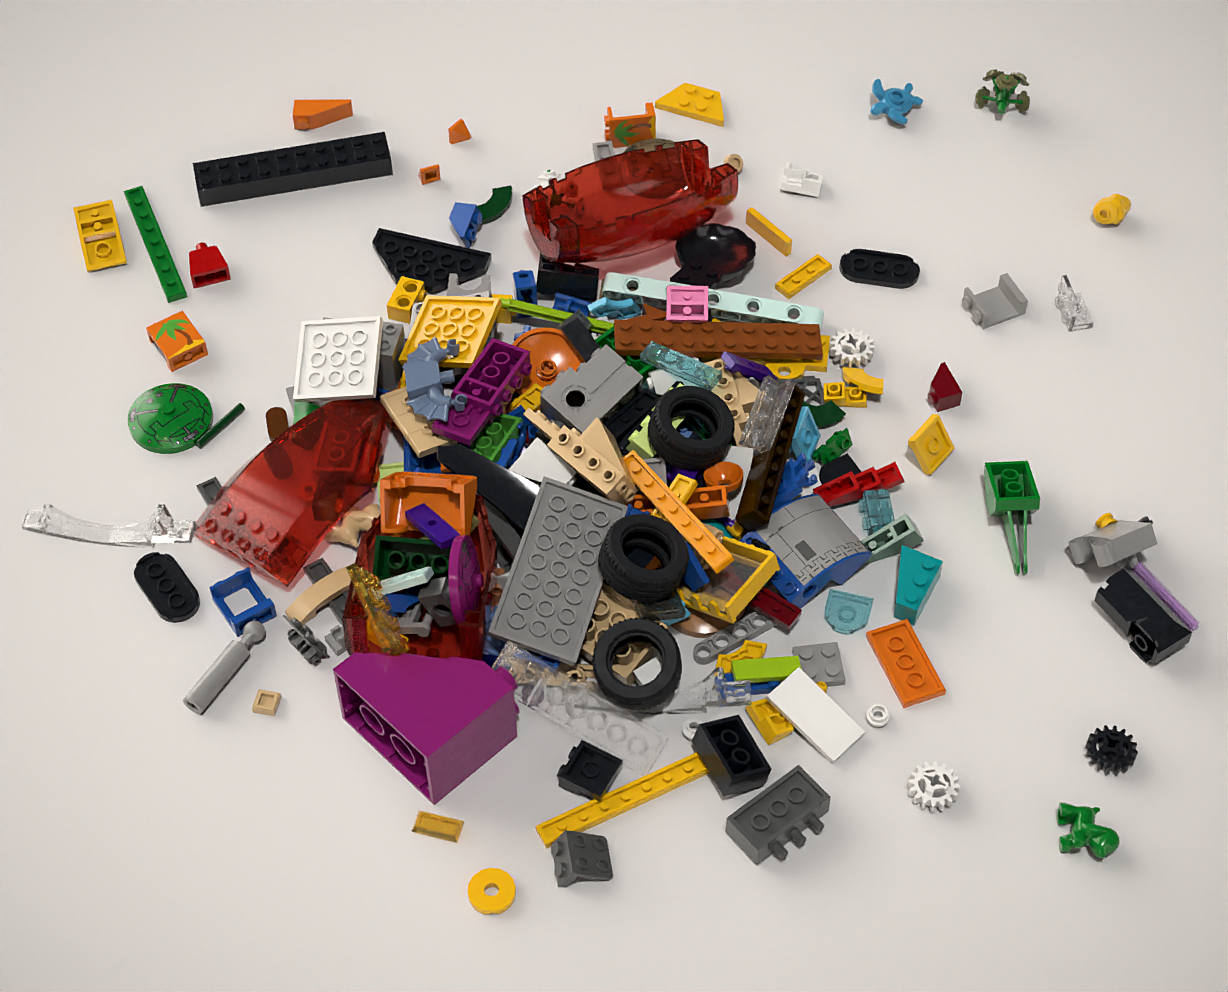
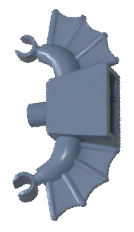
[402,337,467,422]

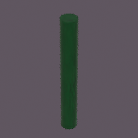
[195,403,245,449]

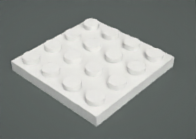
[293,316,383,402]

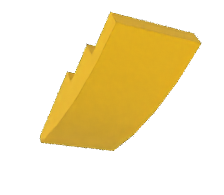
[73,199,127,272]

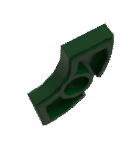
[477,185,513,224]
[802,400,846,427]

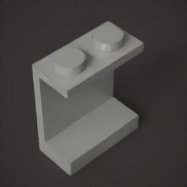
[962,273,1028,329]

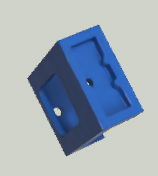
[209,567,277,637]

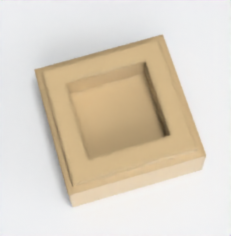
[252,689,282,716]

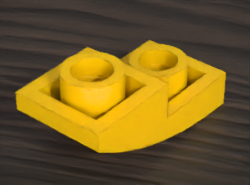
[824,382,867,408]

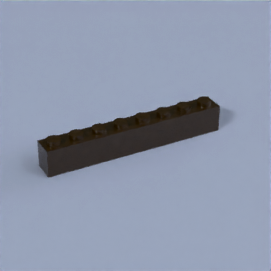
[735,381,805,532]

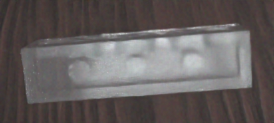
[739,375,796,456]

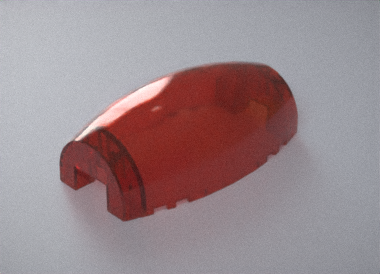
[522,139,738,263]

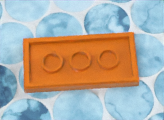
[866,619,946,709]

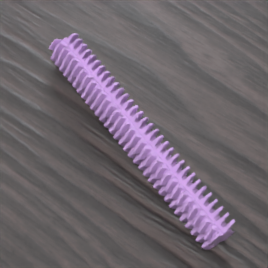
[1132,561,1199,631]

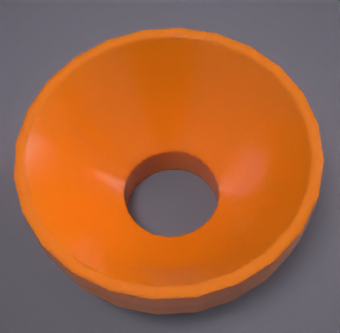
[704,462,744,493]

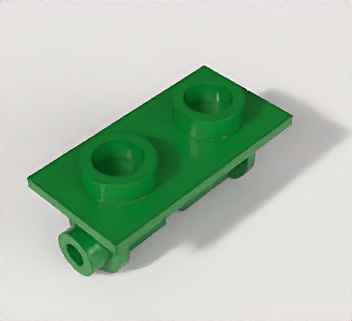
[812,428,853,466]

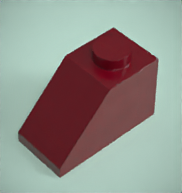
[927,362,963,412]

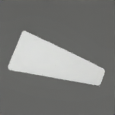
[722,446,754,520]

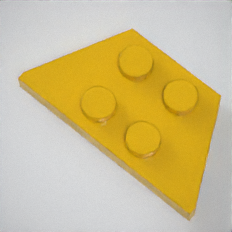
[655,83,724,127]

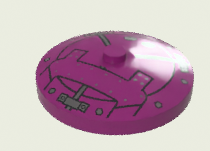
[448,535,484,627]

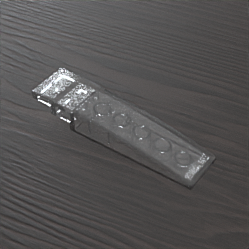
[492,640,670,776]

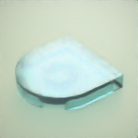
[824,589,874,635]

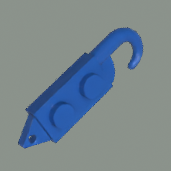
[495,422,527,469]

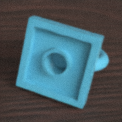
[757,406,821,463]

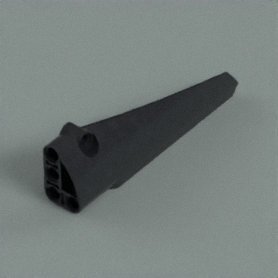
[437,444,656,587]

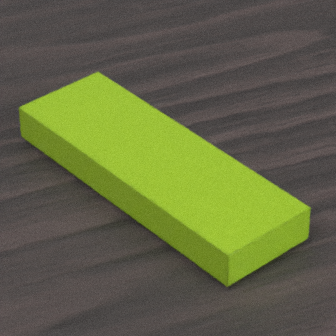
[731,656,802,684]

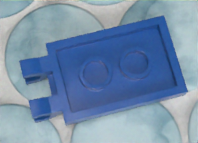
[772,453,818,511]

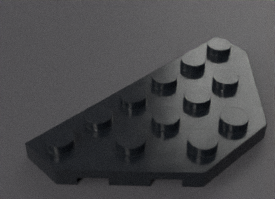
[372,228,492,293]

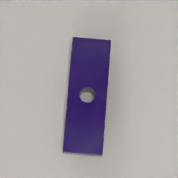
[721,351,778,384]
[405,503,460,549]

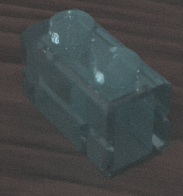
[858,489,895,536]

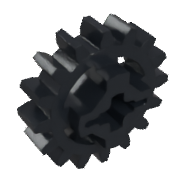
[1085,725,1138,774]

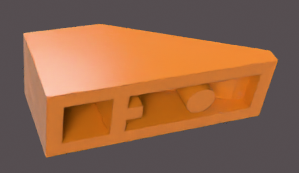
[292,99,353,129]

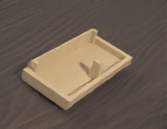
[380,387,458,458]

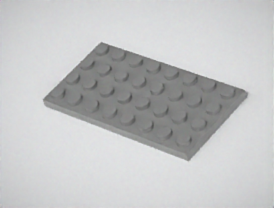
[487,476,628,666]

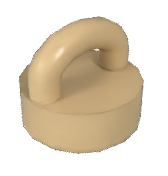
[722,154,743,174]

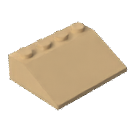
[579,582,668,685]

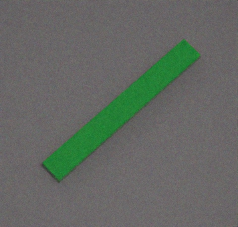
[124,186,187,303]

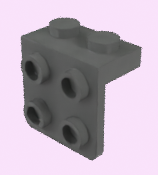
[551,830,613,888]

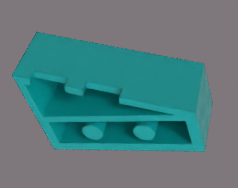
[894,545,943,626]

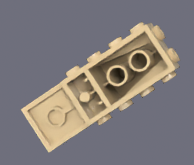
[702,359,768,460]
[523,408,638,505]

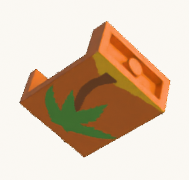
[604,102,656,148]
[146,310,208,372]

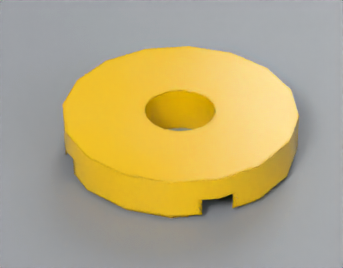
[467,868,516,915]

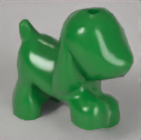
[1057,802,1120,858]

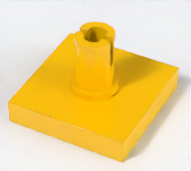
[908,414,955,475]

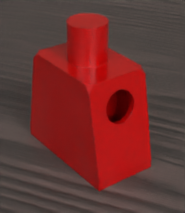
[189,242,231,289]

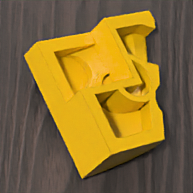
[745,698,794,745]

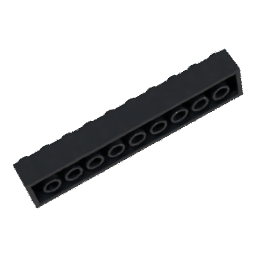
[193,132,393,207]

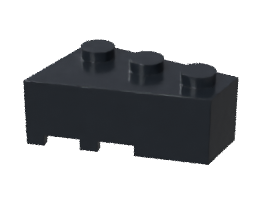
[536,253,599,300]

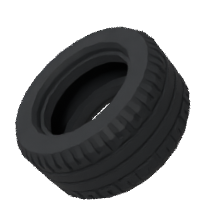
[648,386,735,470]
[598,514,689,602]
[592,617,682,711]

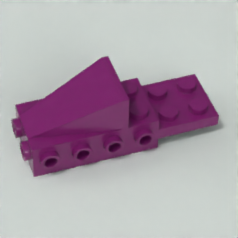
[431,338,532,446]

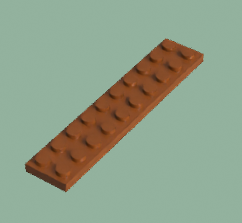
[613,320,823,360]

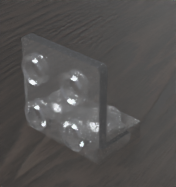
[1055,275,1094,332]

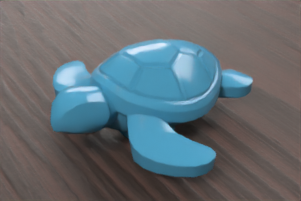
[870,79,923,124]

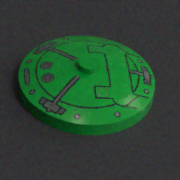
[128,383,213,454]

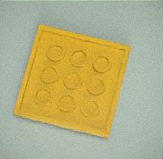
[398,295,502,368]

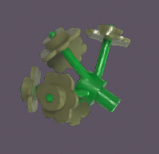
[975,69,1030,114]

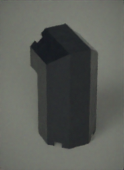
[1094,568,1192,664]

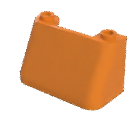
[380,472,477,537]

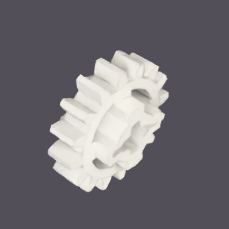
[829,328,875,368]
[907,761,960,812]

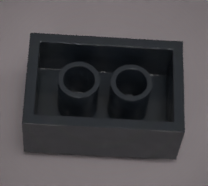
[691,715,772,796]

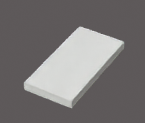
[766,667,865,764]

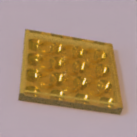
[346,563,410,656]

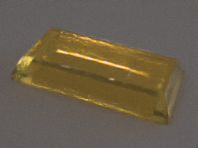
[411,810,464,843]

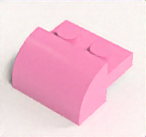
[666,286,708,323]

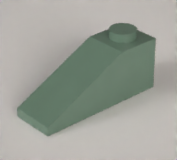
[861,514,924,565]

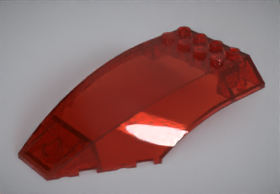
[190,398,388,587]

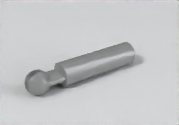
[183,621,265,714]

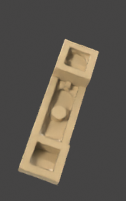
[285,564,371,624]

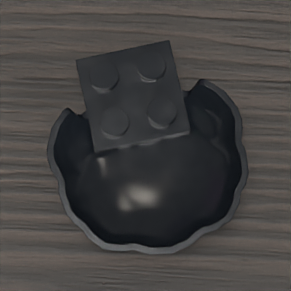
[670,223,756,289]

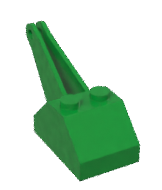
[984,461,1040,574]

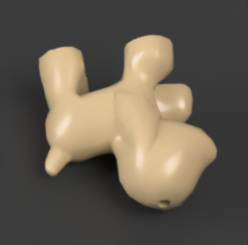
[323,498,381,547]

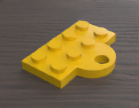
[745,335,830,379]

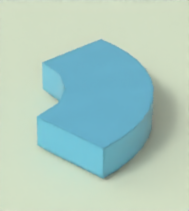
[587,297,642,320]

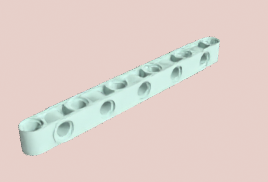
[602,272,824,332]

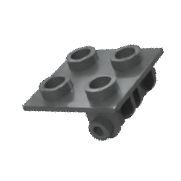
[283,615,330,665]

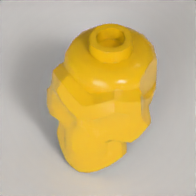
[1093,194,1132,224]

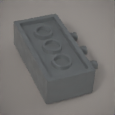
[726,765,831,865]

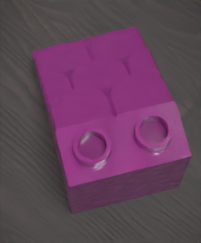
[333,652,520,805]

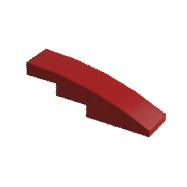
[813,462,905,506]

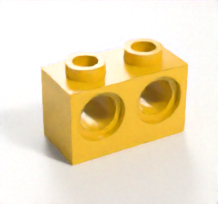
[387,276,427,324]

